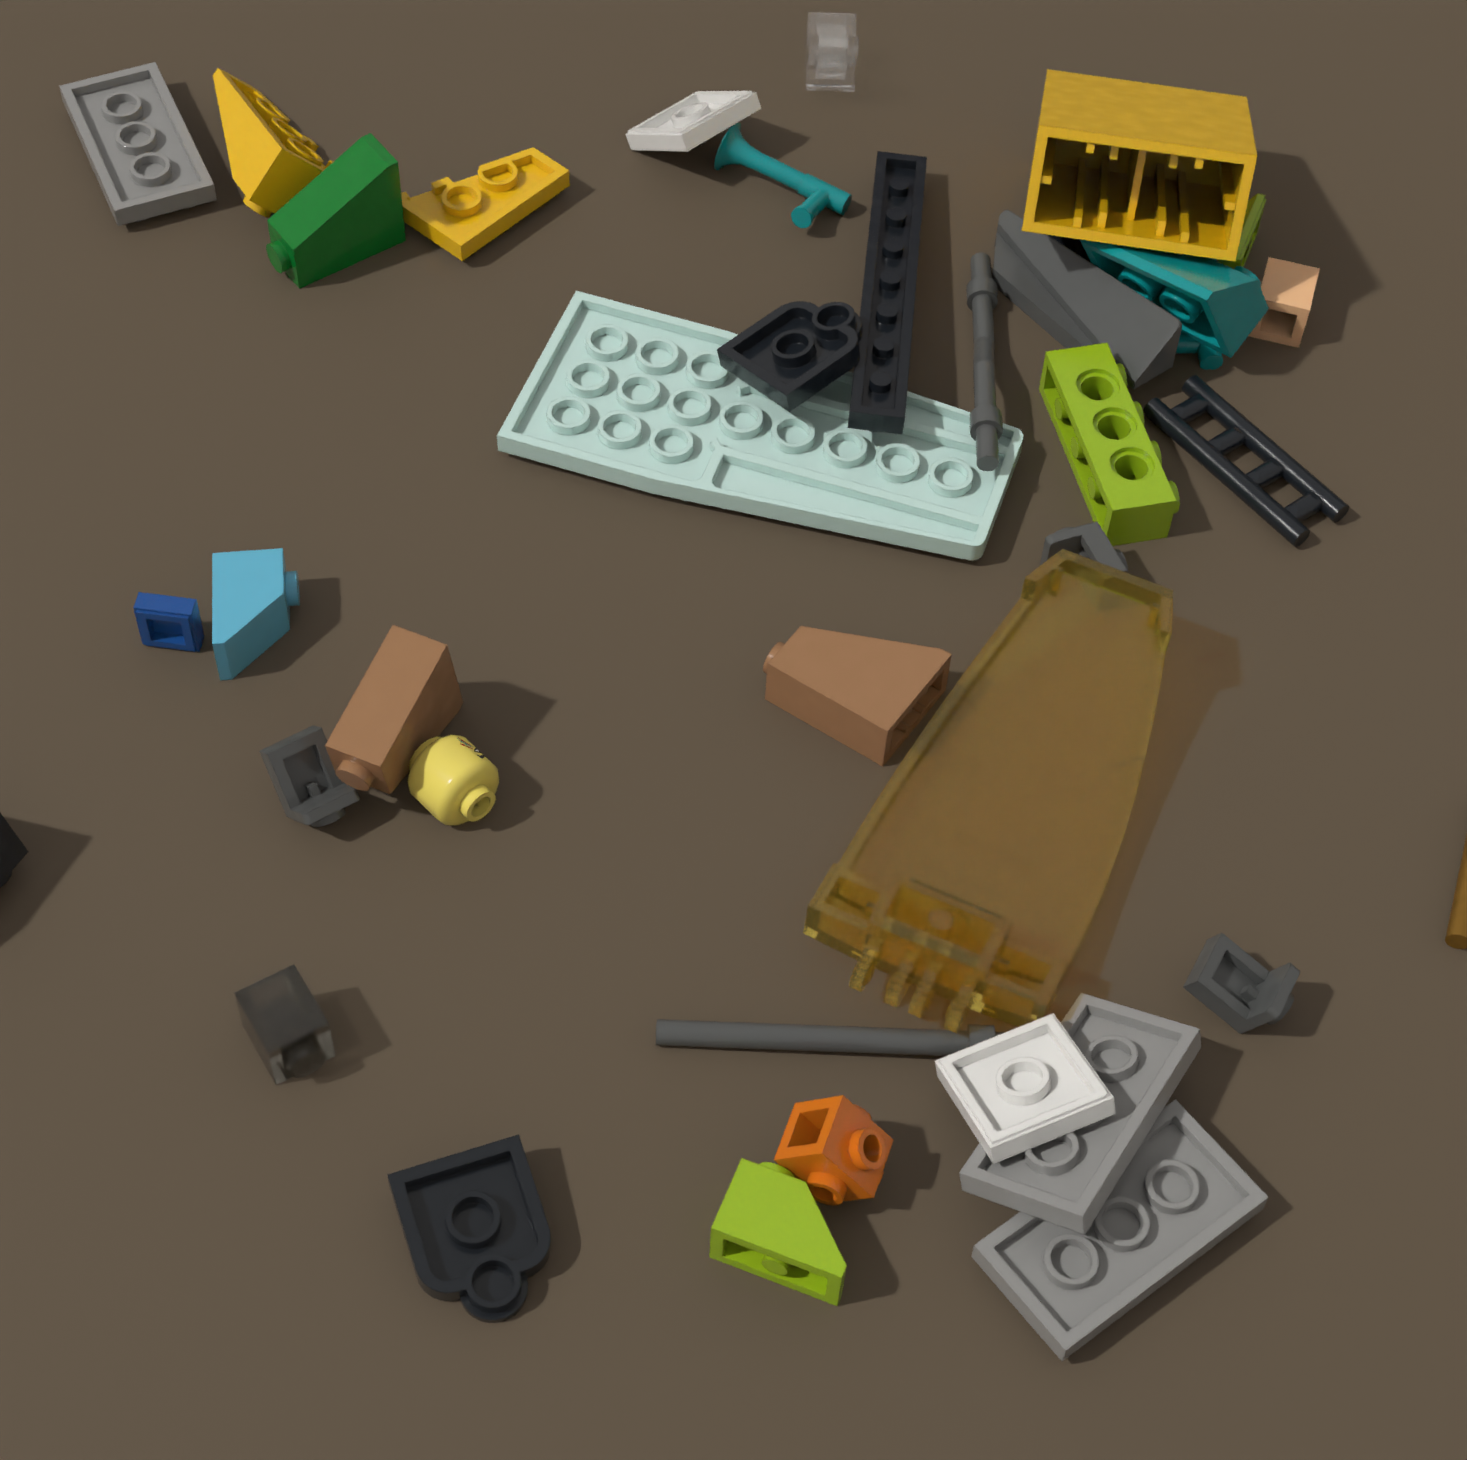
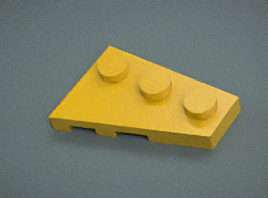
[401,147,570,261]

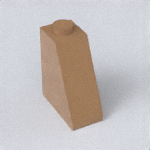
[325,625,463,794]
[763,626,952,767]

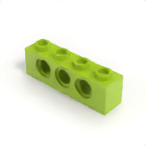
[1039,343,1180,546]

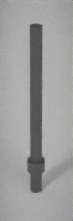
[656,1019,1005,1056]

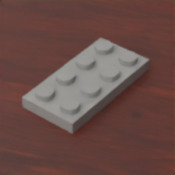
[59,62,217,226]
[959,993,1201,1235]
[971,1099,1269,1361]

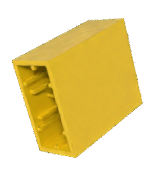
[1022,69,1257,262]

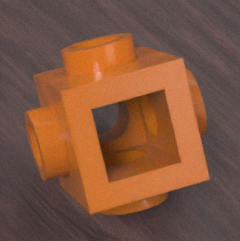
[774,1095,894,1205]

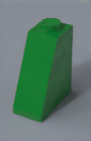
[266,133,406,289]

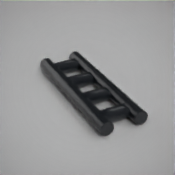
[1143,375,1349,547]

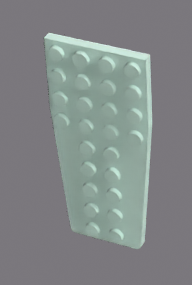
[497,291,1024,561]

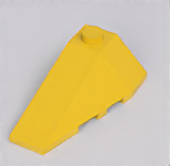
[213,68,334,218]

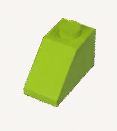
[709,1158,847,1306]

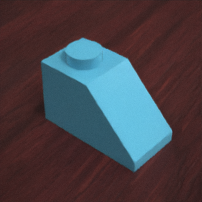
[212,548,300,681]

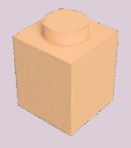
[1249,257,1320,348]

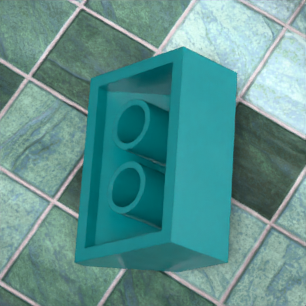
[1080,240,1269,358]

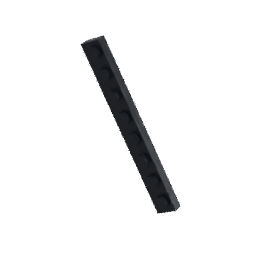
[847,151,927,434]

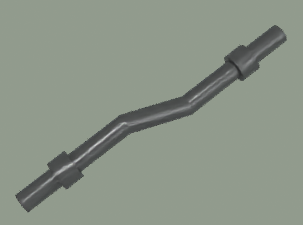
[966,252,1003,471]

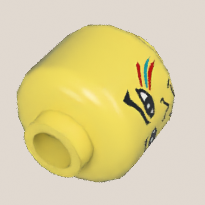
[408,735,499,825]

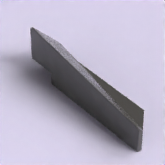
[992,209,1182,389]

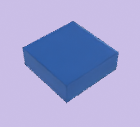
[133,592,205,652]

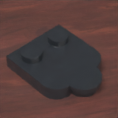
[717,301,863,412]
[387,1134,551,1323]

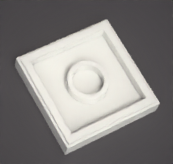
[625,91,762,152]
[935,1013,1116,1164]

